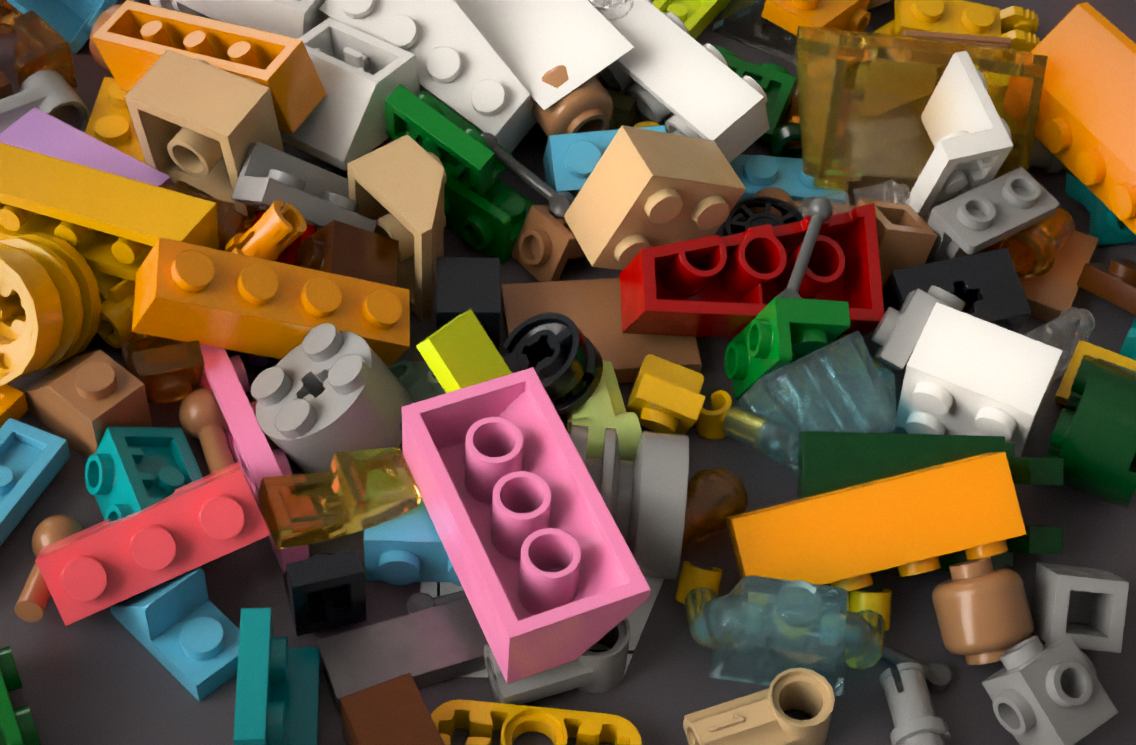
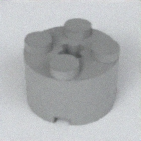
[250,323,412,485]

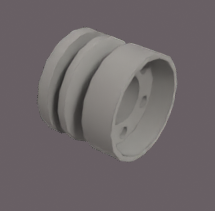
[570,425,689,580]

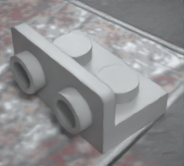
[231,142,377,233]
[925,166,1059,264]

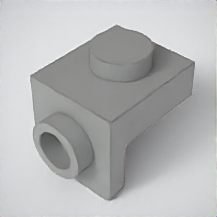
[871,285,966,371]

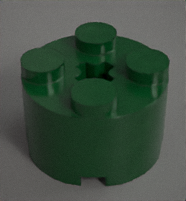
[1045,355,1136,508]

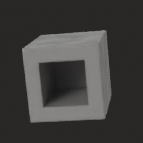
[1031,562,1129,653]

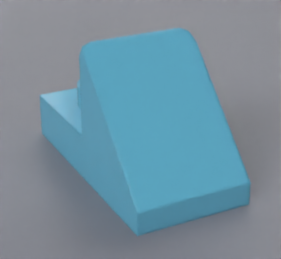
[110,567,240,702]

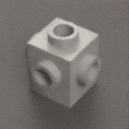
[981,635,1118,745]

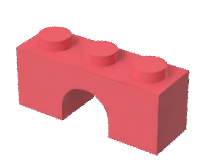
[35,461,271,626]

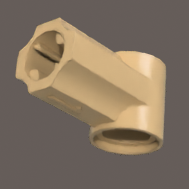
[683,667,835,745]

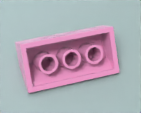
[402,367,651,684]

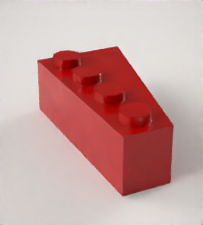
[619,203,884,342]

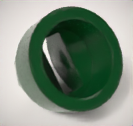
[770,122,818,159]

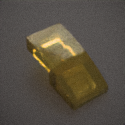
[257,446,422,549]

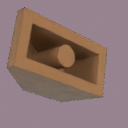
[22,350,152,460]

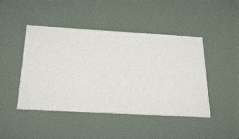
[454,0,635,111]

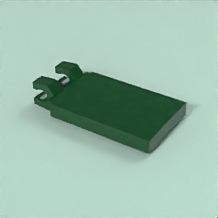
[797,431,1064,571]

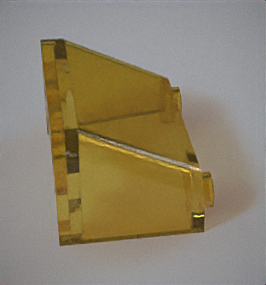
[795,26,1048,191]

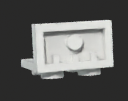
[904,51,1014,221]

